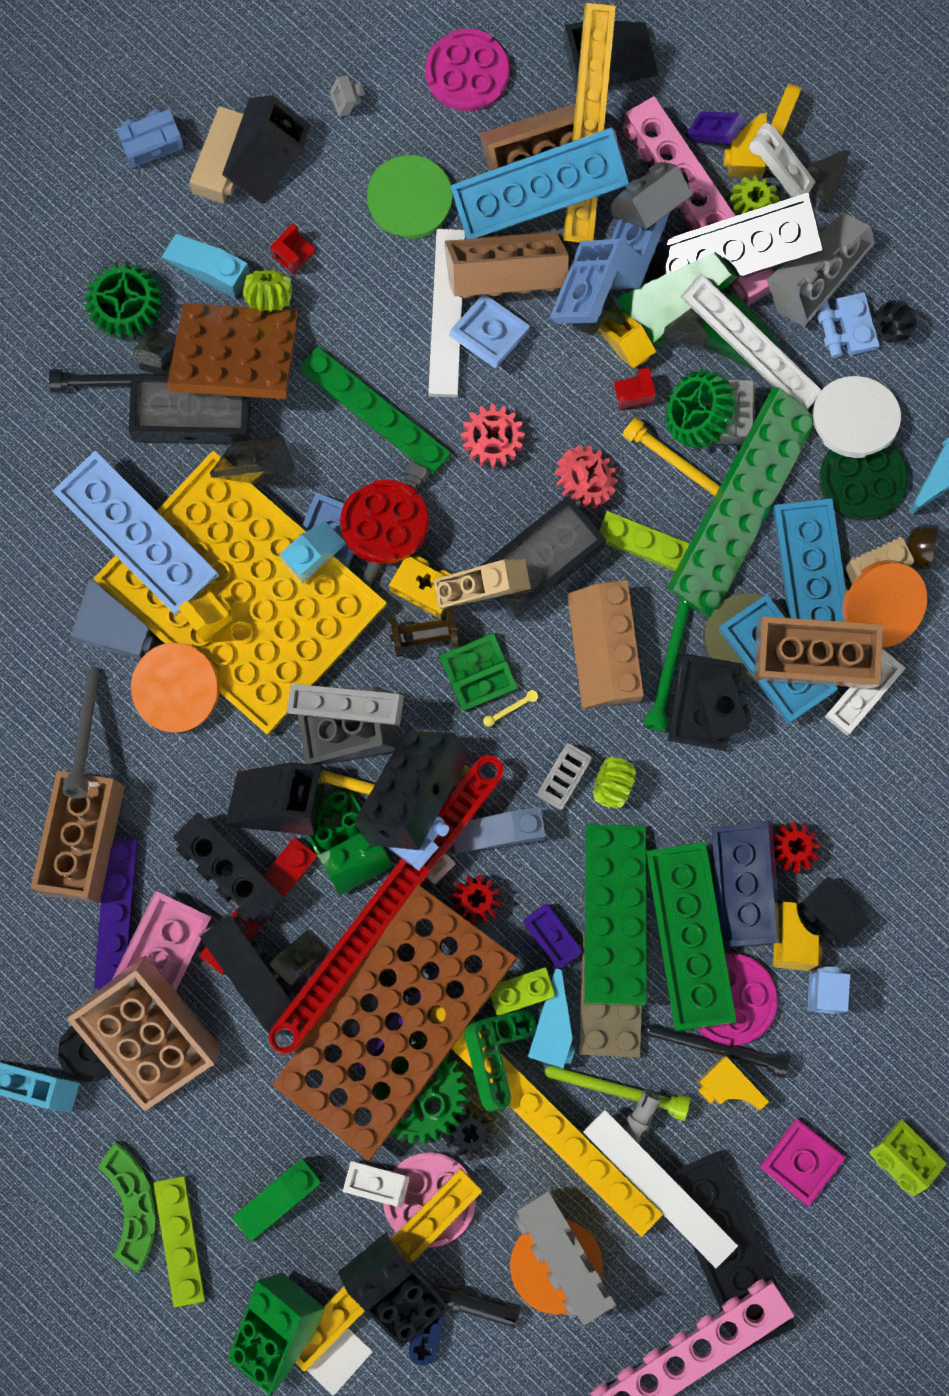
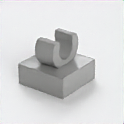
[330,75,365,117]

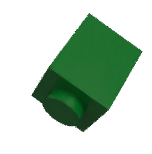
[232,1157,324,1242]

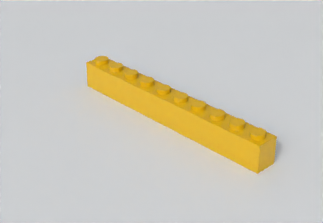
[429,1006,663,1237]

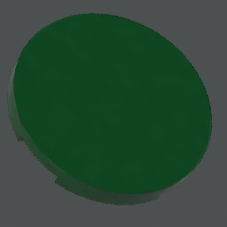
[819,445,908,521]

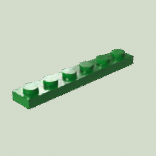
[299,347,451,478]

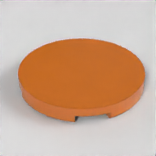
[842,560,927,648]
[131,643,220,732]
[510,1219,603,1314]

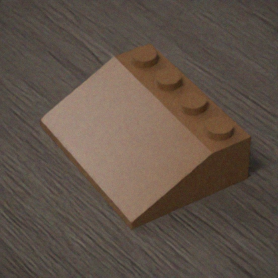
[66,955,222,1111]

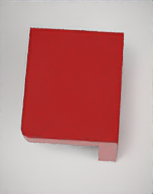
[270,223,315,275]
[614,367,656,410]

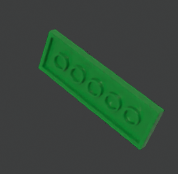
[584,824,647,1006]
[646,842,736,1032]

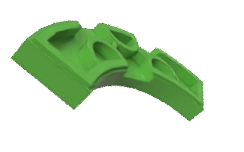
[97,1141,156,1273]

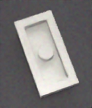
[343,1161,410,1208]

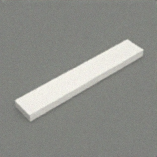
[429,229,465,398]
[681,274,822,410]
[583,1110,738,1268]

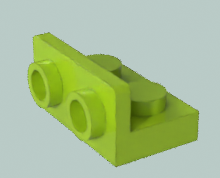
[490,967,555,1016]
[869,1120,947,1196]

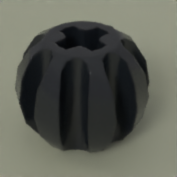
[874,300,918,343]

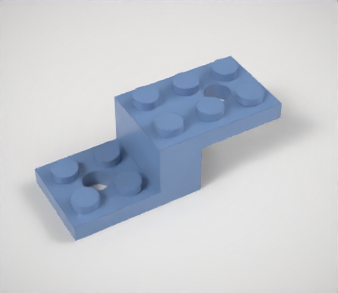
[550,212,670,324]

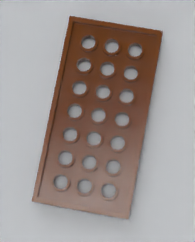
[272,885,518,1161]

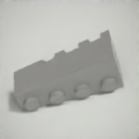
[767,213,875,327]
[514,1190,616,1326]

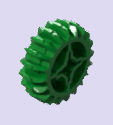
[84,261,163,340]
[663,369,738,449]

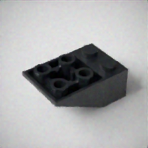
[563,21,658,92]
[222,95,311,203]
[225,762,326,836]
[337,1232,450,1348]

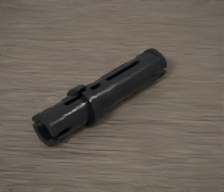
[430,1282,520,1329]

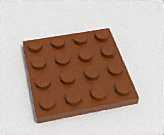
[167,303,298,399]

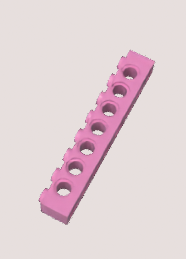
[623,96,774,307]
[590,1279,794,1396]

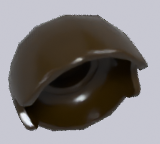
[906,524,939,569]

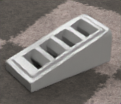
[536,743,593,811]

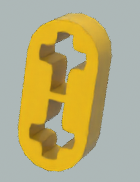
[771,83,802,137]

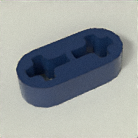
[409,1314,444,1365]

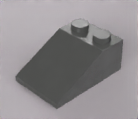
[606,162,692,228]
[298,686,399,765]

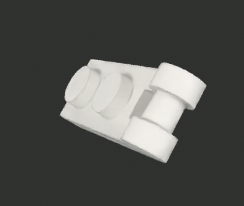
[749,124,815,198]

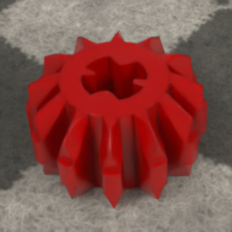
[773,822,821,874]
[451,874,502,926]

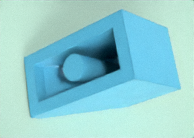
[279,522,346,583]

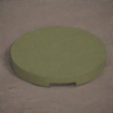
[704,593,788,682]

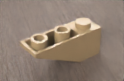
[434,559,531,609]

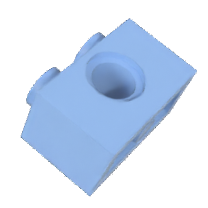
[807,967,850,1014]

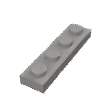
[287,684,404,726]

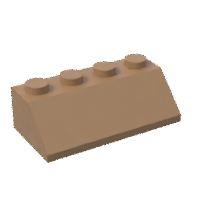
[479,103,576,171]
[444,232,569,298]
[567,580,643,709]

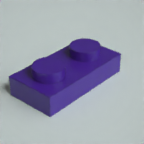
[686,111,746,143]
[522,903,583,969]

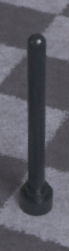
[49,369,169,393]
[644,1024,790,1079]

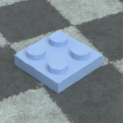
[449,294,530,369]

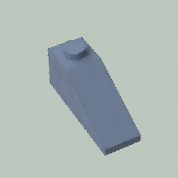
[454,807,546,854]

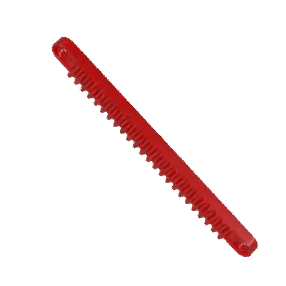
[269,755,503,1055]

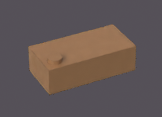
[754,616,883,688]
[30,771,125,904]

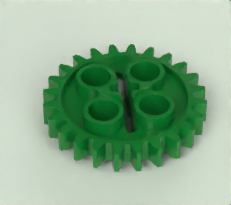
[374,1043,470,1146]

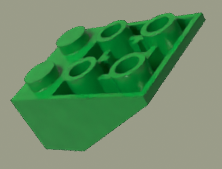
[307,787,393,896]
[227,1273,325,1396]

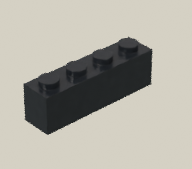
[198,914,295,1034]

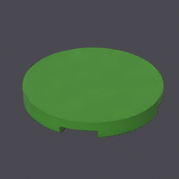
[367,155,452,239]

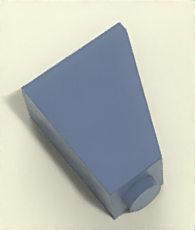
[71,580,154,660]

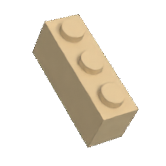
[189,106,243,204]

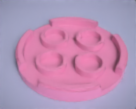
[383,1152,476,1248]

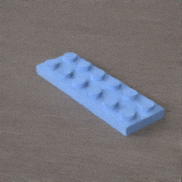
[53,451,219,616]

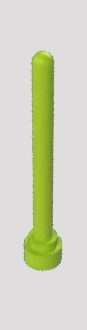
[545,1066,691,1121]

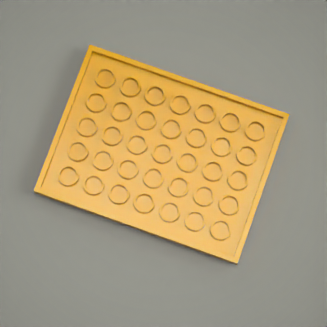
[93,451,387,736]

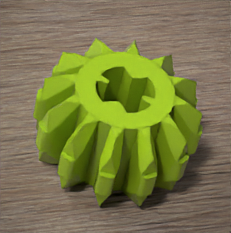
[730,175,779,215]
[243,269,292,312]
[593,756,636,809]

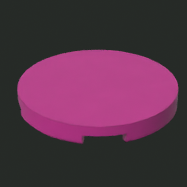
[425,29,510,112]
[697,953,778,1045]

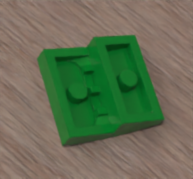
[438,632,517,711]

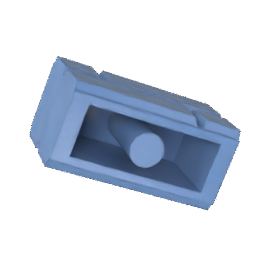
[116,109,184,168]

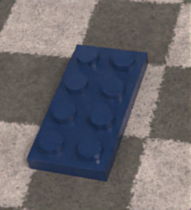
[711,821,781,948]

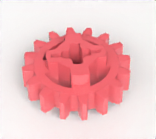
[461,404,525,469]
[555,445,618,509]

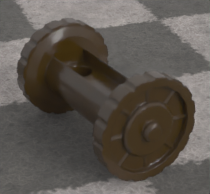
[390,609,459,657]

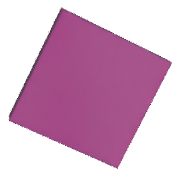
[759,1118,846,1207]

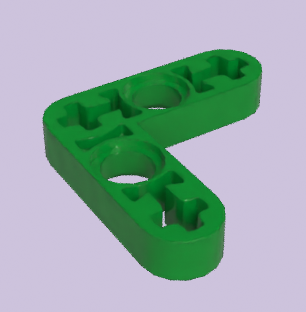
[465,1010,536,1111]

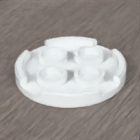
[812,376,901,458]

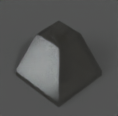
[210,436,295,485]

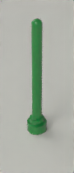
[643,599,690,732]

